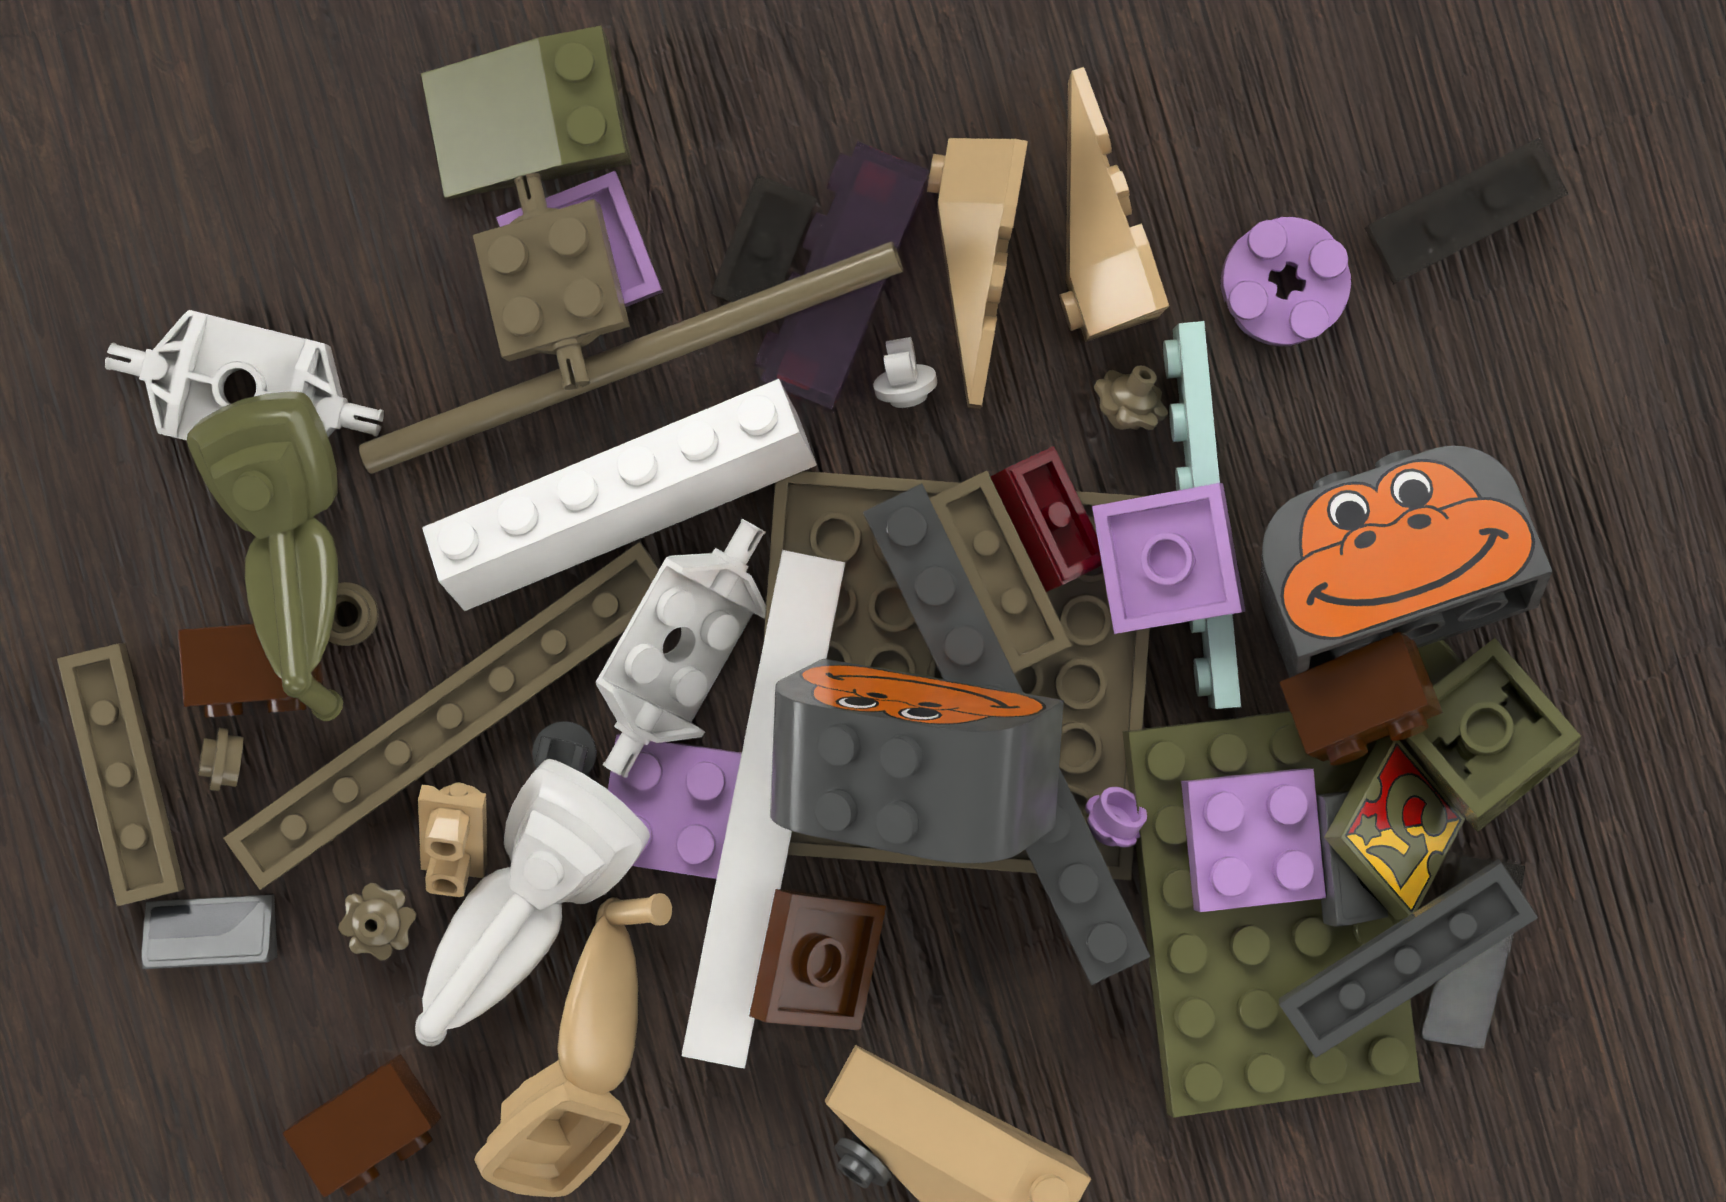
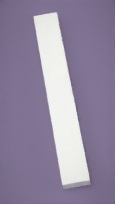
[681,550,846,1069]

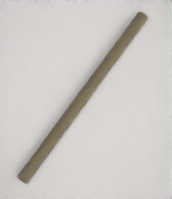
[359,241,903,474]

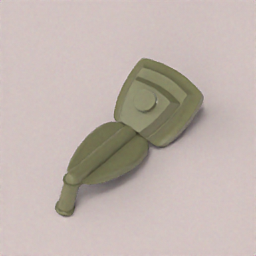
[187,392,343,721]

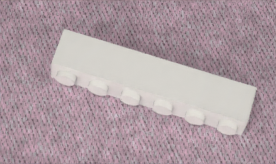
[422,379,817,611]

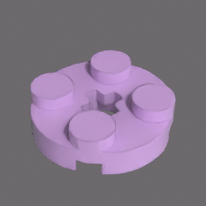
[1221,217,1351,346]

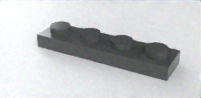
[1279,859,1538,1058]

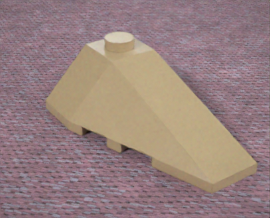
[1059,67,1169,342]

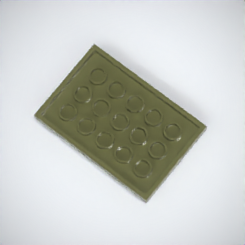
[1122,711,1420,1118]

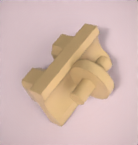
[418,782,487,897]

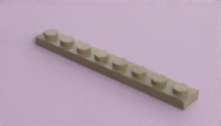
[223,542,660,890]

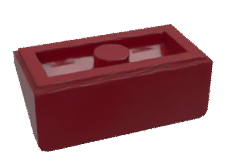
[990,446,1102,592]

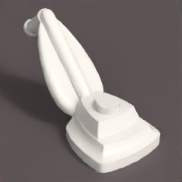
[415,759,650,1047]

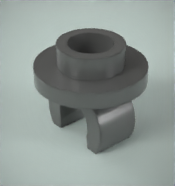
[532,721,597,776]
[834,1133,891,1188]

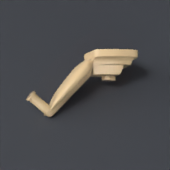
[474,893,672,1197]

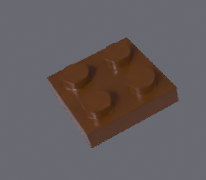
[749,889,886,1030]

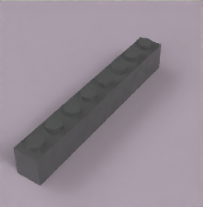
[863,484,1151,985]

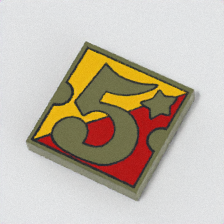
[1324,737,1465,920]

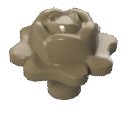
[1094,365,1168,430]
[338,883,416,960]

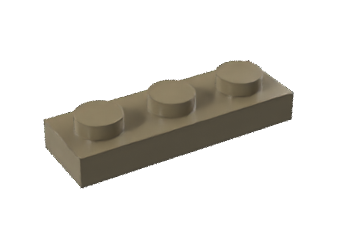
[929,471,1072,673]

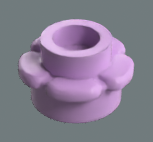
[1085,787,1147,847]

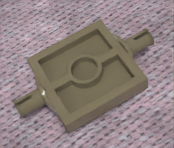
[473,173,630,390]

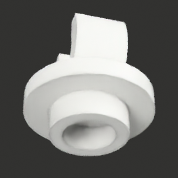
[873,337,938,408]

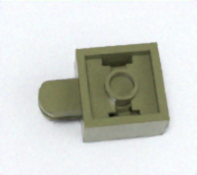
[1399,638,1581,832]

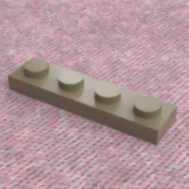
[57,643,185,906]

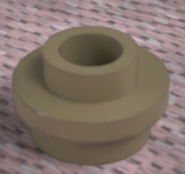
[329,582,379,646]
[198,727,244,791]

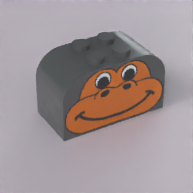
[1259,446,1552,678]
[770,659,1064,863]

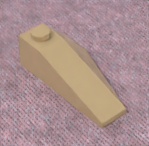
[927,138,1028,410]
[825,1045,1091,1202]

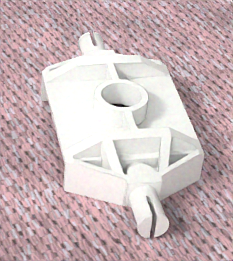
[105,310,384,440]
[596,519,766,778]

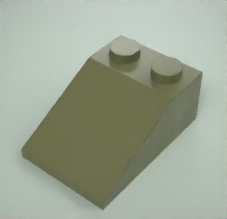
[421,26,632,200]

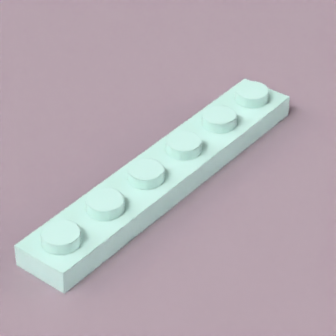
[1163,321,1241,709]

